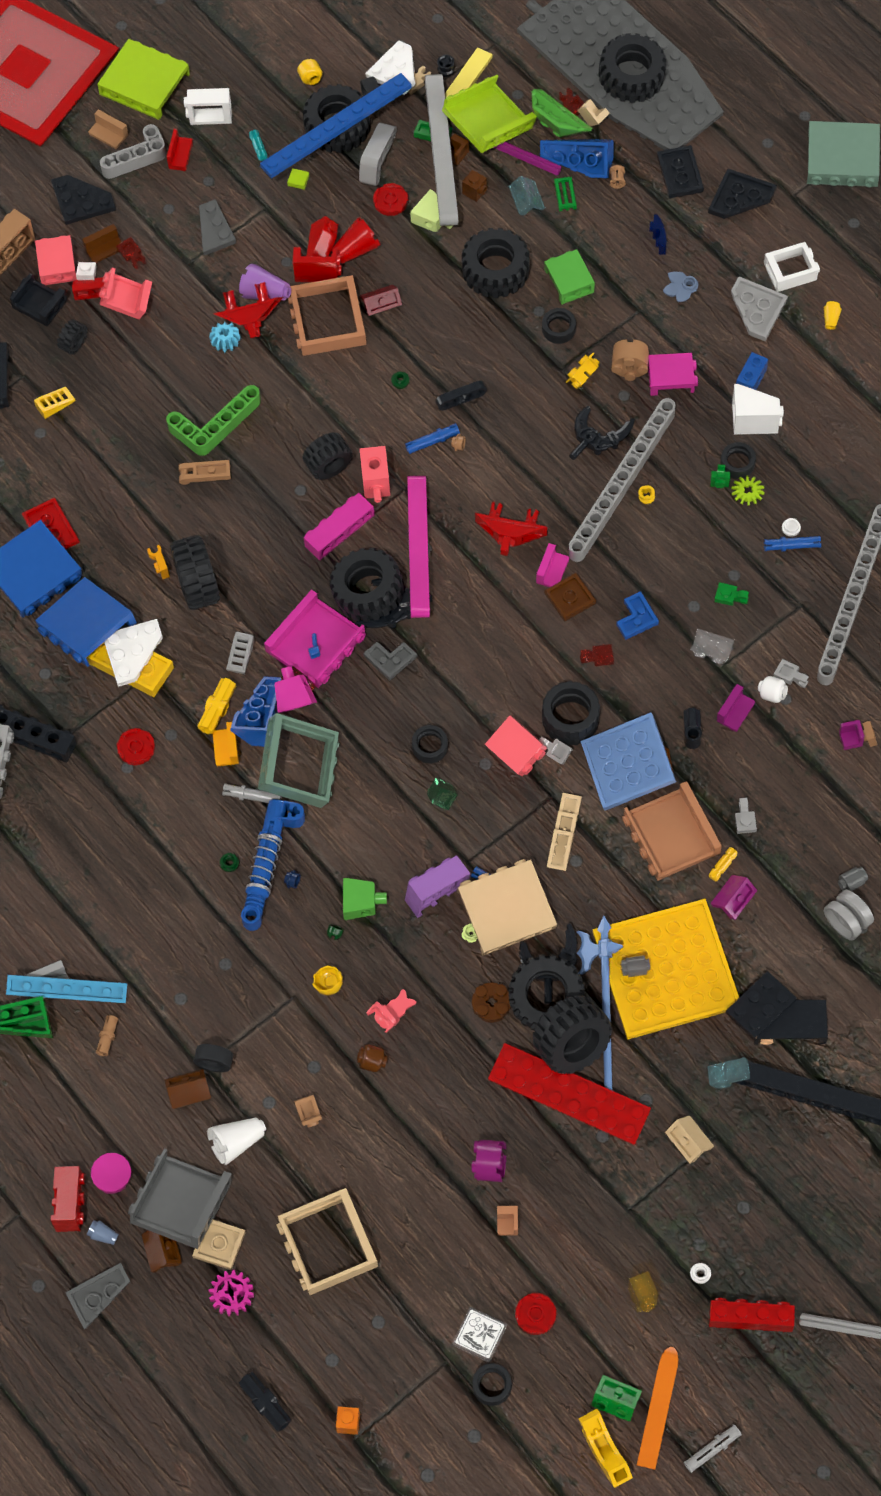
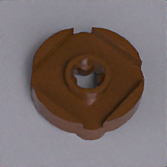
[472,983,511,1023]

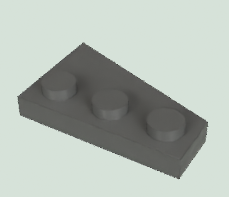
[199,199,236,256]
[65,1263,130,1330]

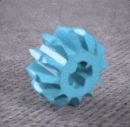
[209,321,240,352]

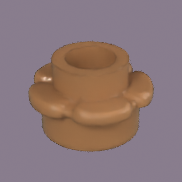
[451,434,466,452]

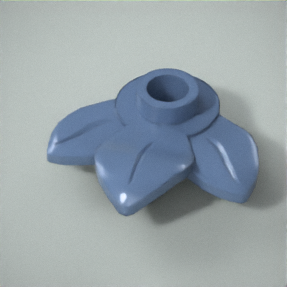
[663,272,698,302]

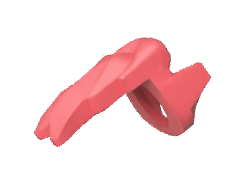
[366,989,416,1033]

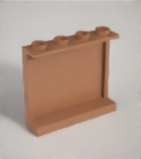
[622,781,722,881]

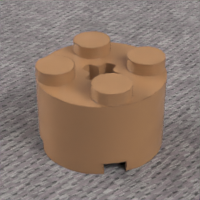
[611,339,649,381]

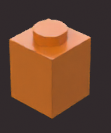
[336,1407,360,1435]

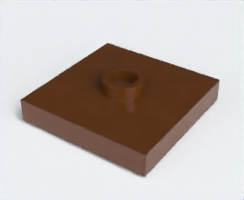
[544,573,596,622]

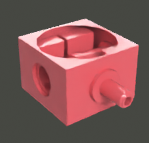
[360,446,390,503]

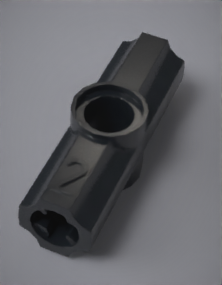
[239,1371,291,1432]

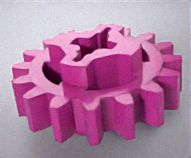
[209,1270,254,1317]

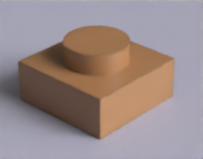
[863,721,878,747]

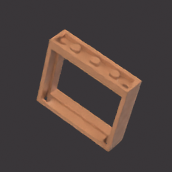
[288,275,366,356]

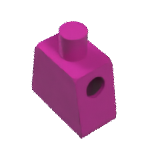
[275,666,317,713]

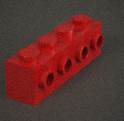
[709,1298,795,1332]

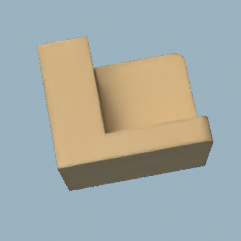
[578,99,609,126]

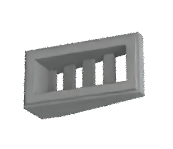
[226,632,255,674]

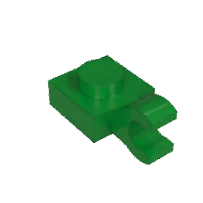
[710,464,730,488]
[715,582,749,606]

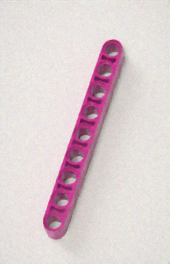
[407,476,430,618]

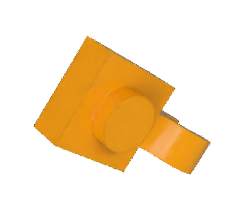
[147,545,169,579]

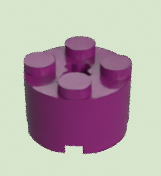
[472,1140,506,1182]

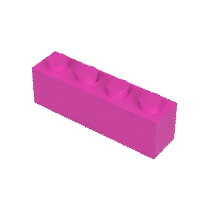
[304,493,375,560]

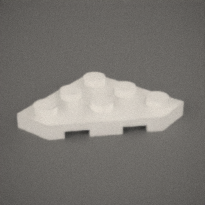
[365,41,416,95]
[104,619,162,687]

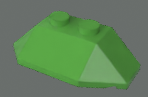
[531,89,593,137]

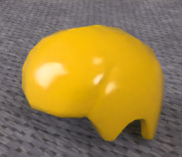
[312,966,343,996]

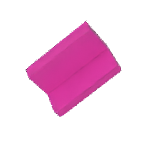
[536,543,569,587]

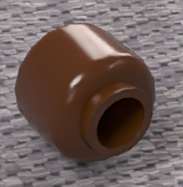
[357,1044,387,1073]

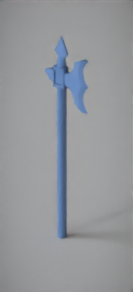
[576,916,623,1090]

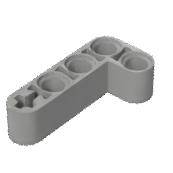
[359,123,397,186]
[100,124,166,179]

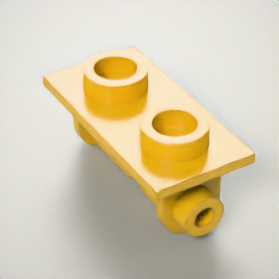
[566,353,599,389]

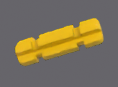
[709,847,738,881]

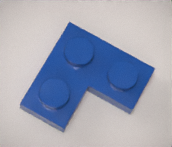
[616,591,659,640]

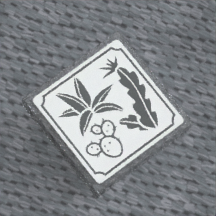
[452,1307,508,1363]

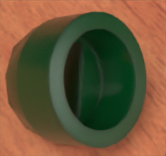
[327,924,344,940]

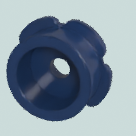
[284,870,301,889]

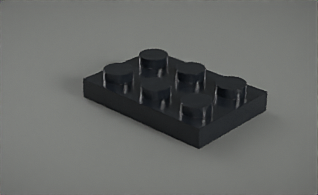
[657,145,704,199]
[726,971,797,1040]

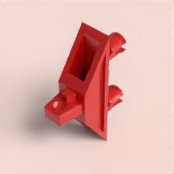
[214,282,283,338]
[475,502,548,556]

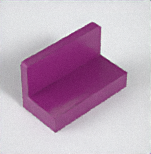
[717,684,755,732]
[711,875,757,920]

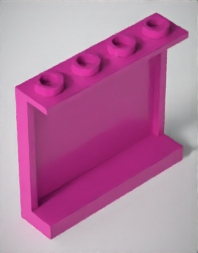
[264,589,365,688]

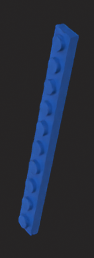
[260,73,412,179]

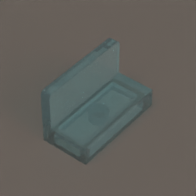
[509,176,545,216]

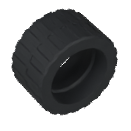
[542,681,600,746]

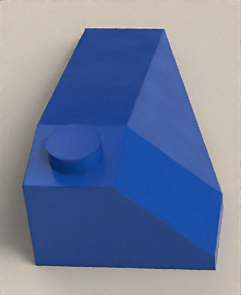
[540,139,614,178]
[230,676,283,747]

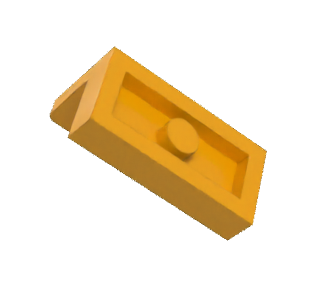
[213,722,239,767]

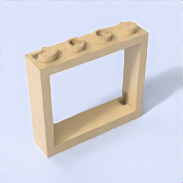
[276,1188,378,1295]

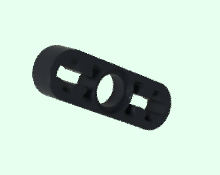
[435,381,487,411]

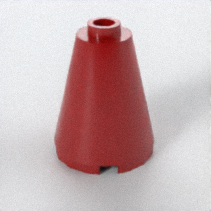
[330,217,381,264]

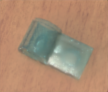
[707,1057,750,1089]

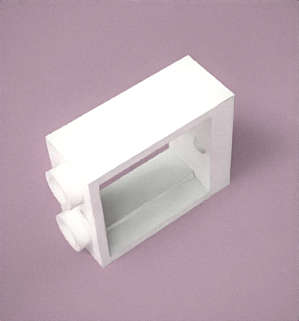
[184,88,232,125]
[764,242,820,292]

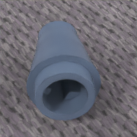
[87,1220,119,1245]

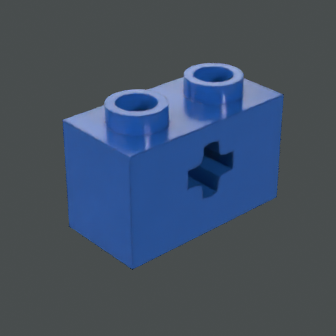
[736,352,768,390]

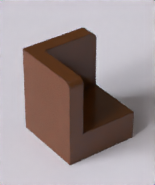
[450,133,469,166]

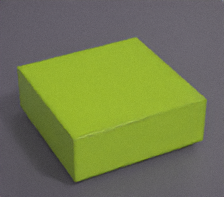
[287,168,310,190]

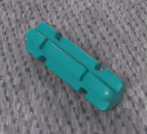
[249,129,267,161]

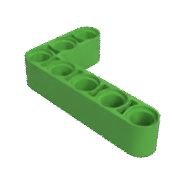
[166,385,261,456]

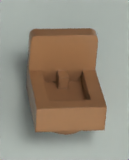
[294,1094,322,1127]

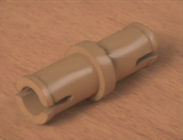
[96,1015,118,1056]

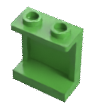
[544,250,595,305]

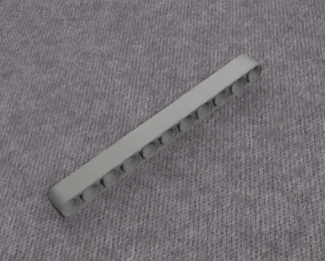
[425,74,458,226]
[569,398,675,562]
[817,504,881,685]

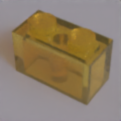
[628,1271,658,1312]

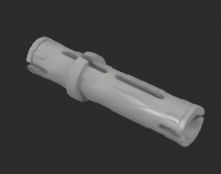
[222,783,281,803]
[683,1424,742,1473]

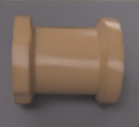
[609,165,626,189]

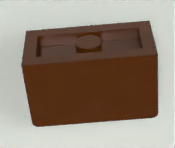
[82,224,125,263]
[165,1069,211,1109]
[142,1230,182,1272]

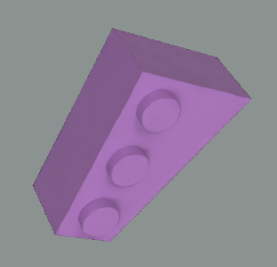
[405,856,470,918]

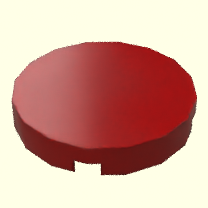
[373,183,408,216]
[117,728,155,765]
[515,1293,556,1335]

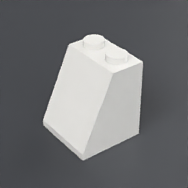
[732,384,784,435]

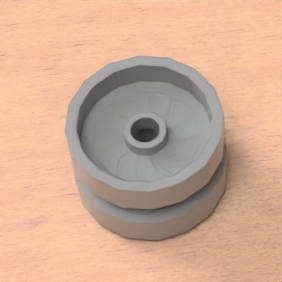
[824,890,874,941]

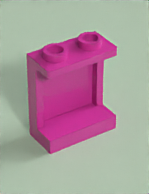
[648,353,698,396]

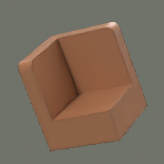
[497,1206,518,1236]

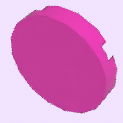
[91,1153,132,1194]

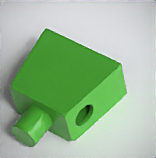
[343,878,387,920]

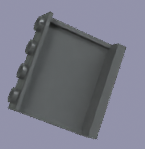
[128,1148,232,1249]

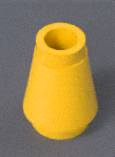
[824,301,842,330]

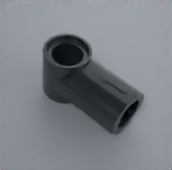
[683,708,702,749]

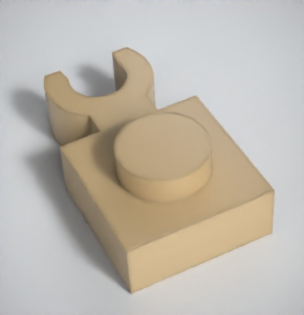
[408,66,431,95]

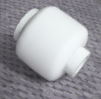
[758,676,788,703]

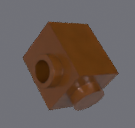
[462,170,488,202]

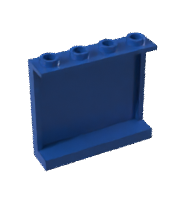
[0,520,82,618]
[35,577,137,667]

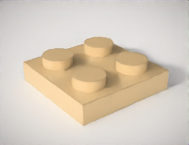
[192,1220,246,1270]

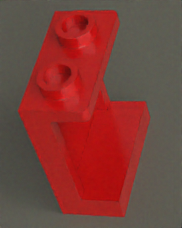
[293,247,342,282]

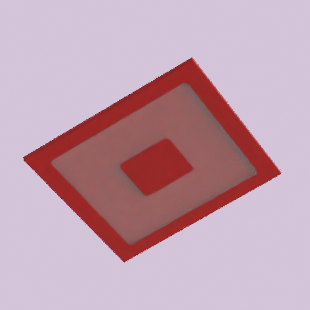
[0,0,120,147]

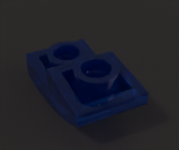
[649,214,666,255]

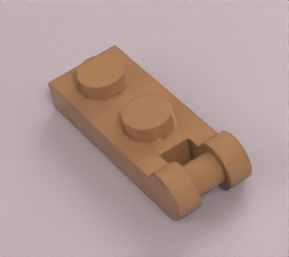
[179,460,231,485]

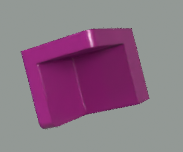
[839,720,864,750]

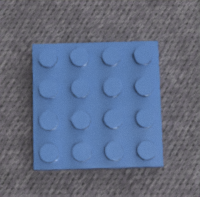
[581,713,676,811]

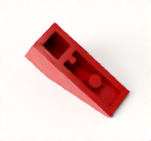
[306,216,338,257]

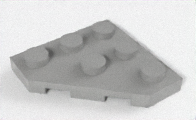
[731,277,788,341]

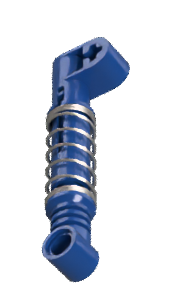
[241,799,305,931]

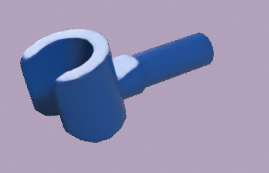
[308,633,320,659]

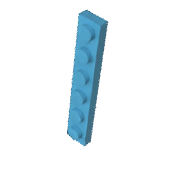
[6,974,127,1003]

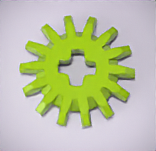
[731,475,765,506]

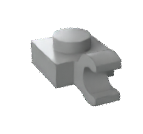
[773,659,809,688]
[539,736,573,765]
[735,798,757,834]

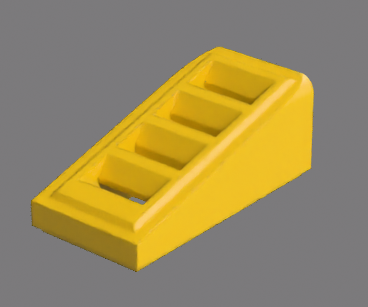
[34,387,76,419]

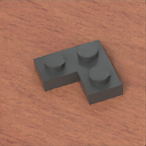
[363,642,417,681]

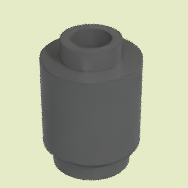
[838,866,868,891]
[621,955,650,977]

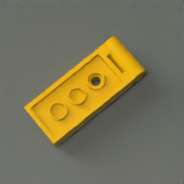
[86,642,174,697]

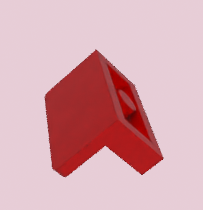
[167,129,193,171]
[72,277,104,300]

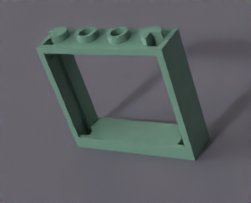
[258,713,339,808]

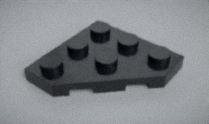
[708,169,777,219]
[51,175,116,225]

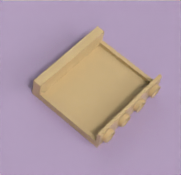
[457,859,557,956]

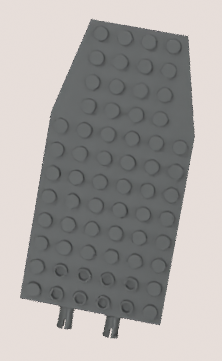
[517,0,724,150]

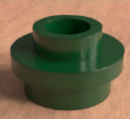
[391,371,409,389]
[220,853,239,872]

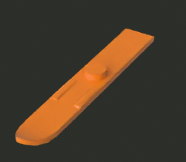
[637,1347,678,1470]

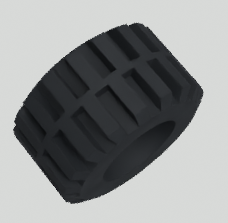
[302,432,353,480]

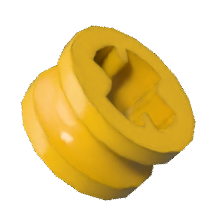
[638,485,655,504]

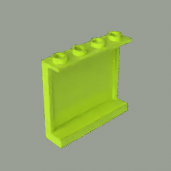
[97,39,190,120]
[442,75,537,153]

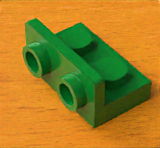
[591,1375,642,1421]

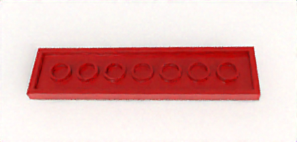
[488,1043,651,1146]

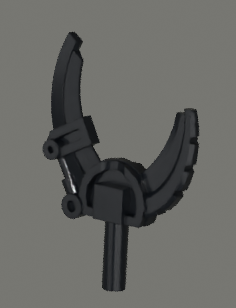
[569,406,635,460]
[355,578,433,628]
[519,923,577,1004]

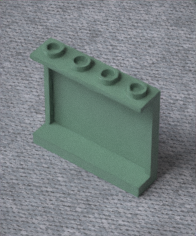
[807,121,880,187]

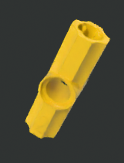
[198,678,236,735]

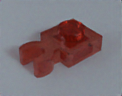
[559,88,584,116]
[116,237,146,269]

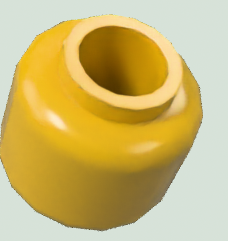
[297,59,323,85]

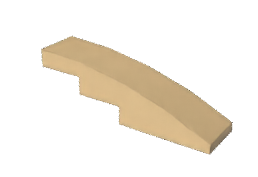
[547,793,582,871]

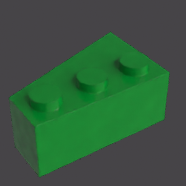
[0,996,53,1039]

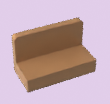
[88,109,128,149]

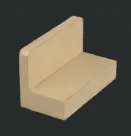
[665,1116,714,1163]

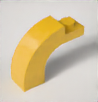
[579,1409,633,1488]

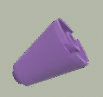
[239,264,291,301]

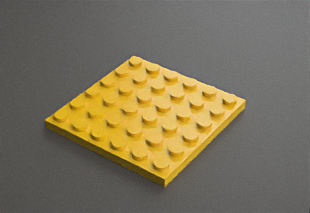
[592,899,739,1040]

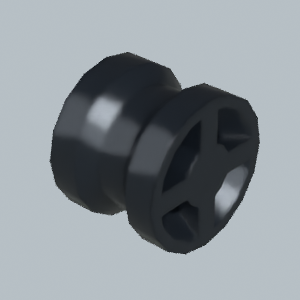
[437,55,455,77]

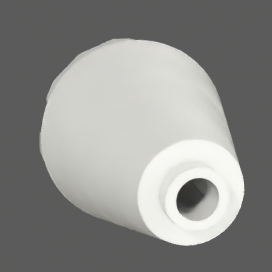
[207,1117,266,1165]

